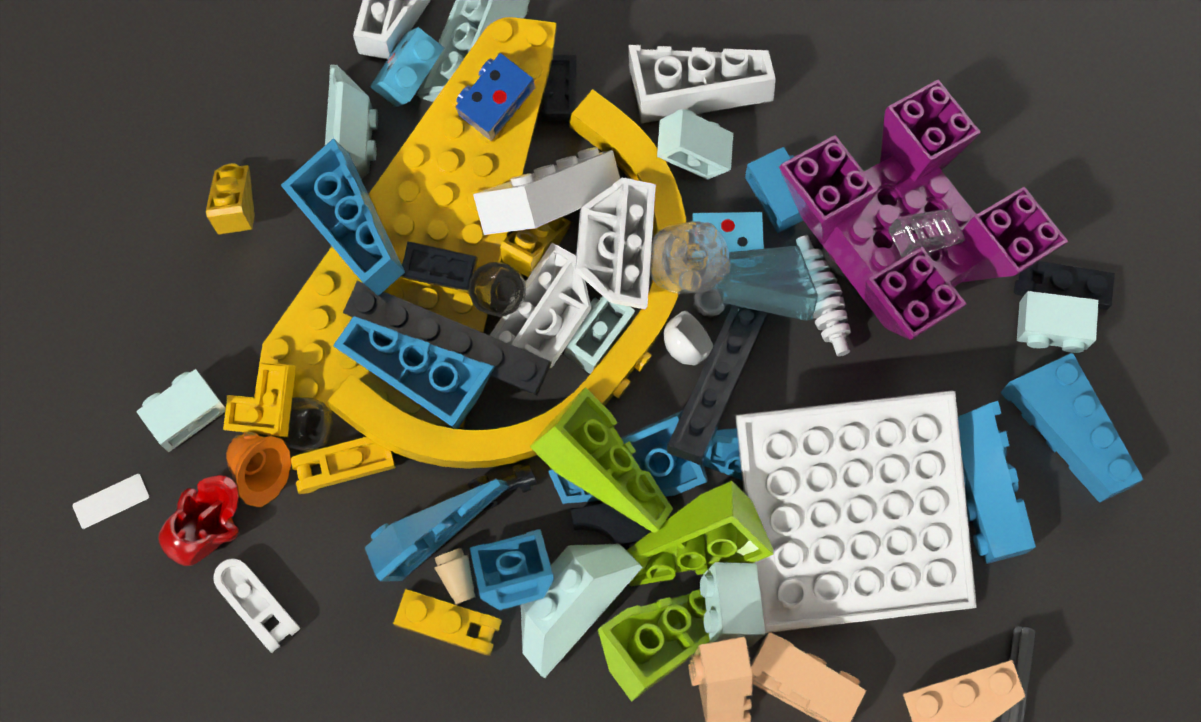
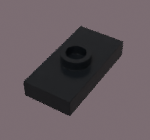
[542,55,577,122]
[400,241,478,293]

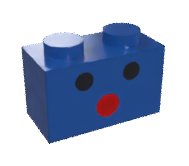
[455,53,535,141]

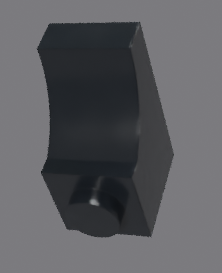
[571,503,650,550]

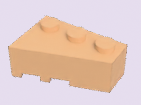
[751,632,866,722]
[688,637,753,722]
[903,660,1025,722]

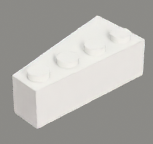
[629,45,776,123]

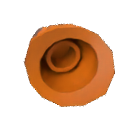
[226,432,291,508]

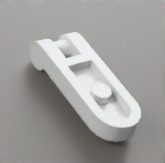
[214,559,301,653]

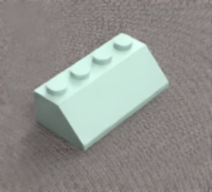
[417,0,530,102]

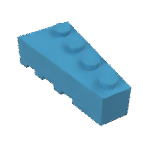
[281,138,405,296]
[1000,353,1144,503]

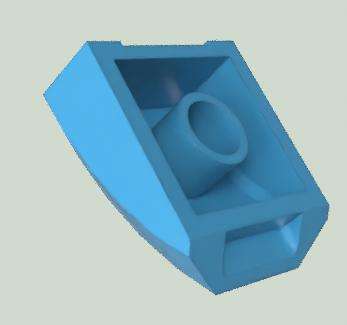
[470,529,554,610]

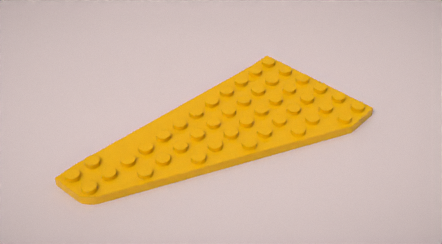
[254,17,557,429]

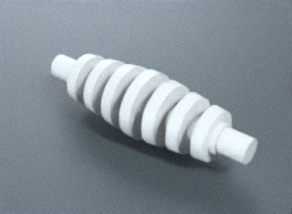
[795,235,851,356]

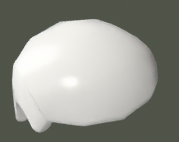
[664,311,713,365]

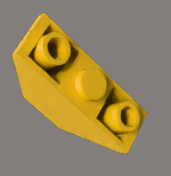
[206,164,255,234]
[500,217,571,277]

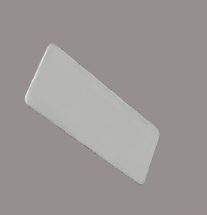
[73,474,149,529]

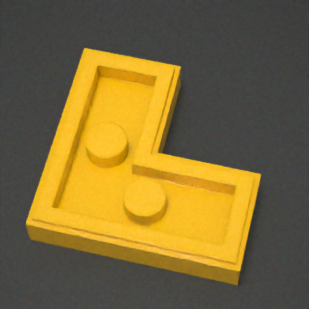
[223,362,296,437]

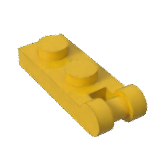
[291,437,396,494]
[393,589,502,656]

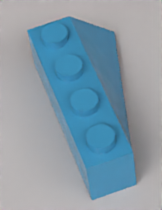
[333,316,494,429]
[958,401,1036,564]

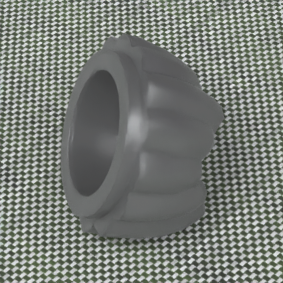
[693,284,727,317]

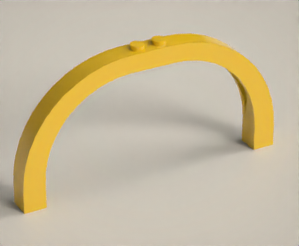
[328,89,688,469]

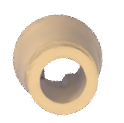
[434,548,476,605]

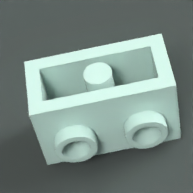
[657,109,733,180]
[1017,291,1098,353]
[564,296,635,374]
[136,369,226,452]
[700,562,765,646]

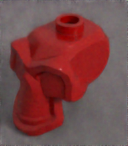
[159,475,239,566]

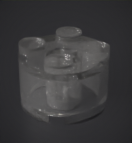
[650,221,731,294]

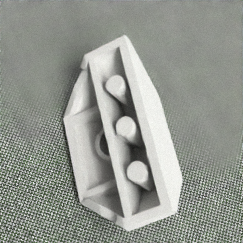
[575,177,656,309]
[489,243,592,368]

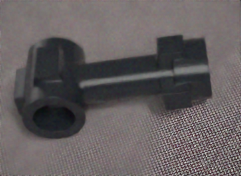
[468,464,537,511]

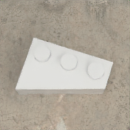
[353,0,431,59]

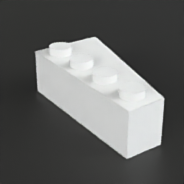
[473,147,620,235]

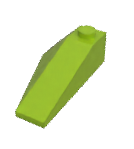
[530,388,673,533]
[627,481,774,586]
[598,589,710,701]

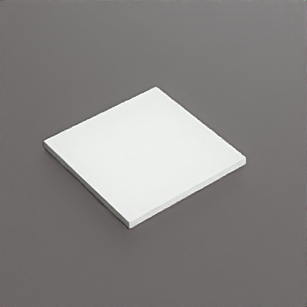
[735,390,977,633]

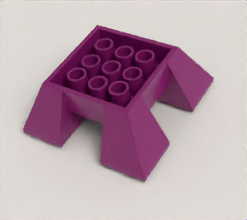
[779,79,1068,340]

